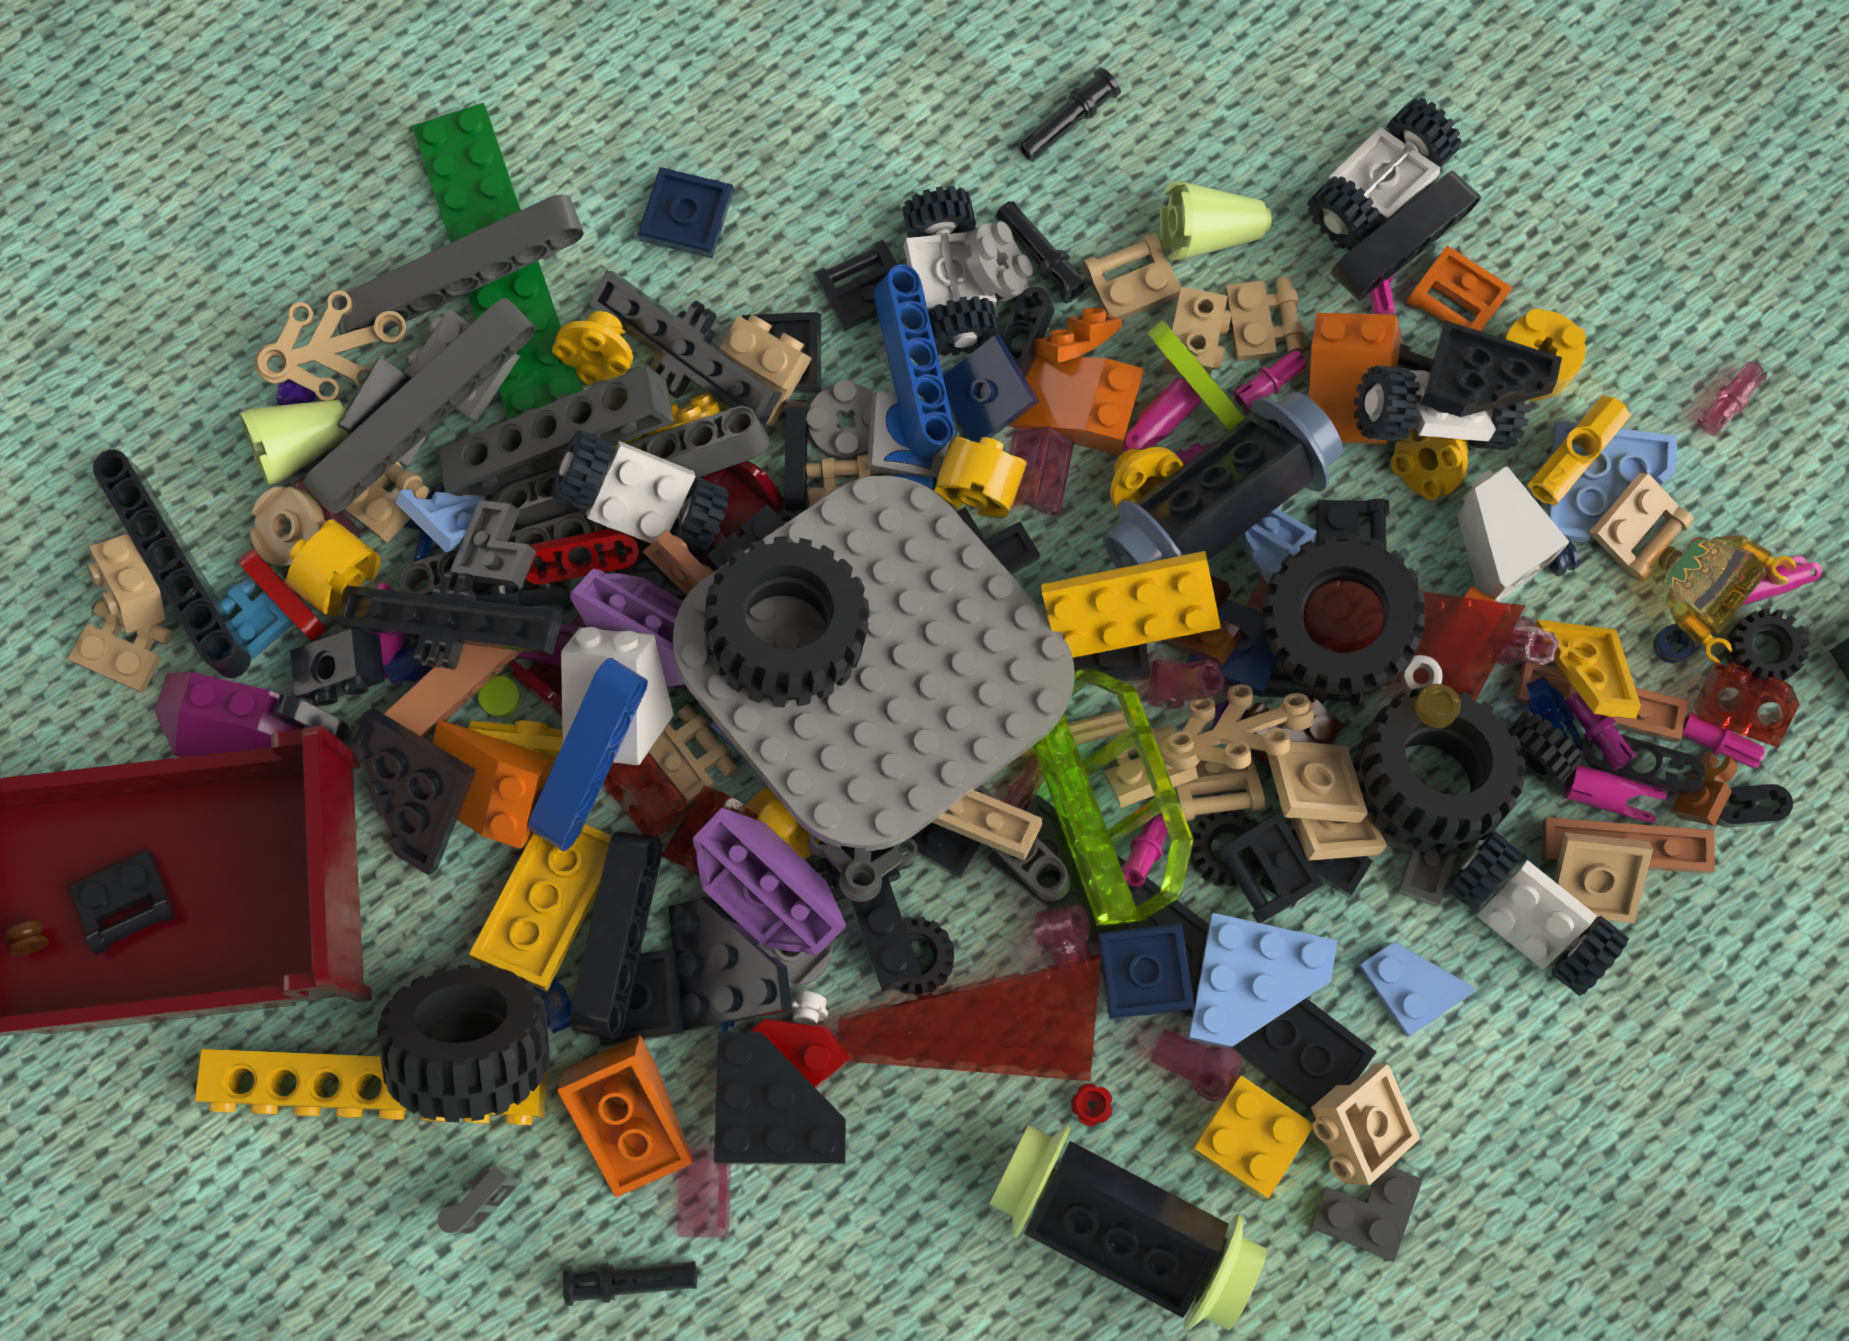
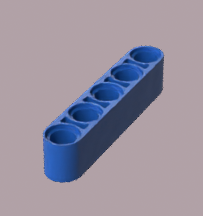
[874,264,955,460]
[528,658,648,852]

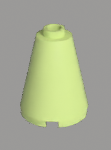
[1160,181,1272,260]
[239,400,350,486]

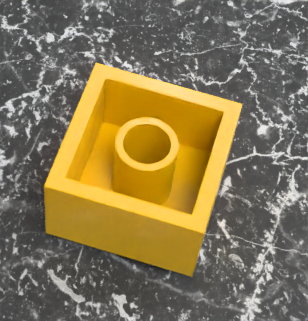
[1189,1075,1313,1200]

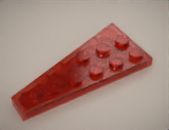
[1246,575,1525,701]
[838,953,1101,1081]

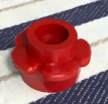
[1071,1083,1113,1126]

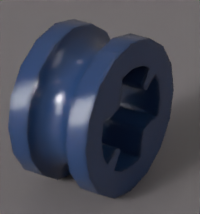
[1548,536,1580,577]
[1653,624,1695,664]

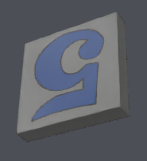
[867,390,948,482]

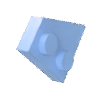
[395,489,487,552]
[1236,508,1317,584]
[1358,942,1476,1037]

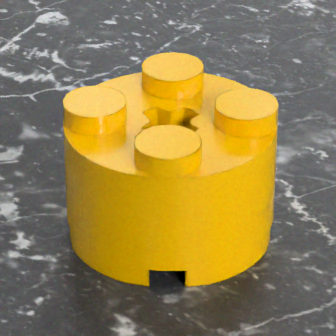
[1504,308,1586,401]
[934,436,1027,519]
[285,519,381,617]

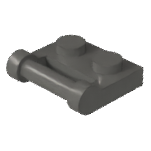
[438,1166,523,1234]

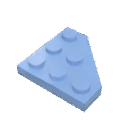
[1547,421,1677,543]
[1188,913,1337,1049]

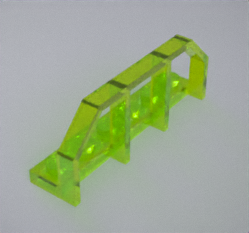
[1033,669,1194,925]

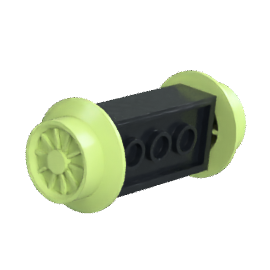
[989,1125,1267,1331]

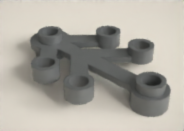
[808,834,918,902]

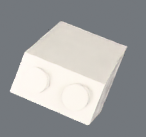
[1457,466,1569,602]
[561,627,673,765]

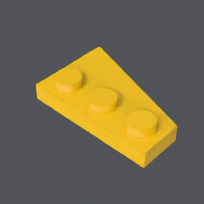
[1532,619,1641,719]

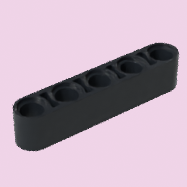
[1330,171,1481,301]
[570,831,662,1038]

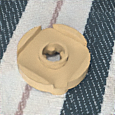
[250,487,327,566]

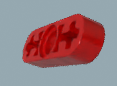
[526,529,639,585]
[237,548,329,642]

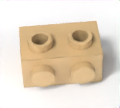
[1163,286,1232,376]
[87,533,166,634]

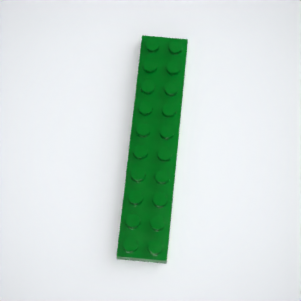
[412,102,583,420]

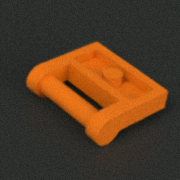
[1406,245,1513,332]

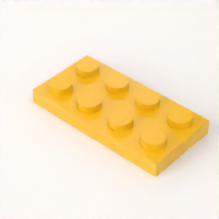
[1041,551,1221,658]
[469,824,612,992]

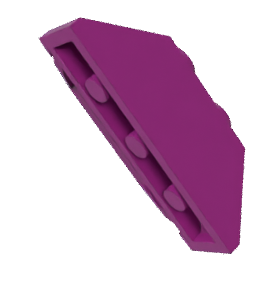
[154,672,296,758]

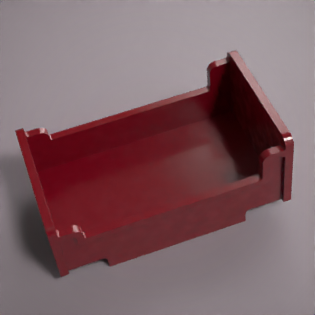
[0,725,372,1036]

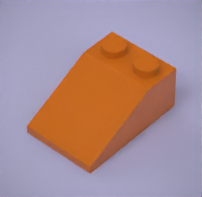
[1309,313,1402,444]
[1008,355,1144,456]
[433,719,555,849]
[557,1035,693,1198]

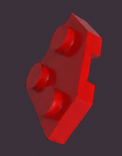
[750,1018,852,1088]

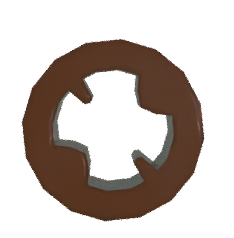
[3,921,49,956]

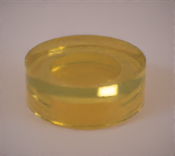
[1415,684,1461,728]

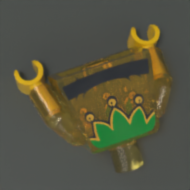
[1658,534,1796,664]

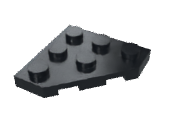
[1420,320,1562,417]
[352,708,476,875]
[668,898,792,1031]
[714,1032,846,1165]

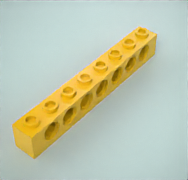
[195,1049,548,1125]

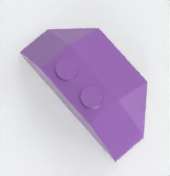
[570,569,684,687]
[693,808,846,956]

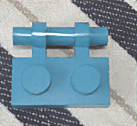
[203,575,294,661]

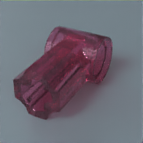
[1486,616,1559,666]
[1147,659,1224,709]
[1034,905,1100,993]
[1150,1029,1242,1101]

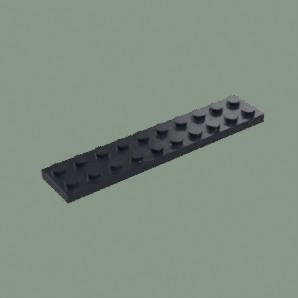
[987,794,1377,1112]

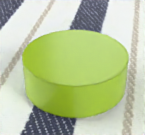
[478,676,522,719]

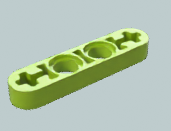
[1148,320,1246,431]

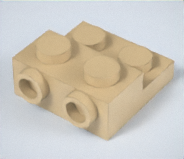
[720,314,812,426]
[1311,1063,1420,1185]

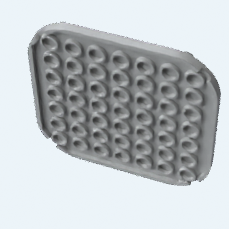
[673,476,1075,851]

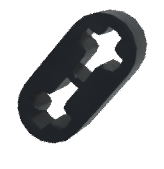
[271,694,349,742]
[1716,784,1793,828]

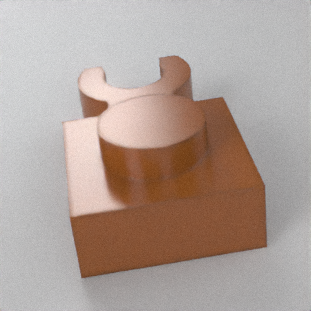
[1672,752,1738,826]

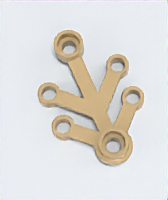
[255,290,407,401]
[1161,684,1314,770]

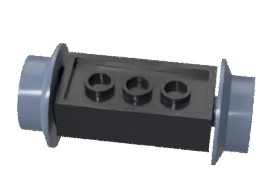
[1103,392,1343,569]

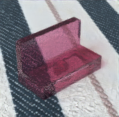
[1010,426,1075,516]
[677,1148,731,1238]

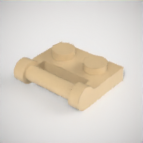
[1082,232,1181,320]
[1589,473,1694,581]
[1174,753,1265,821]

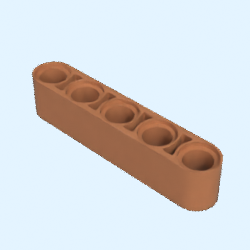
[384,644,522,739]

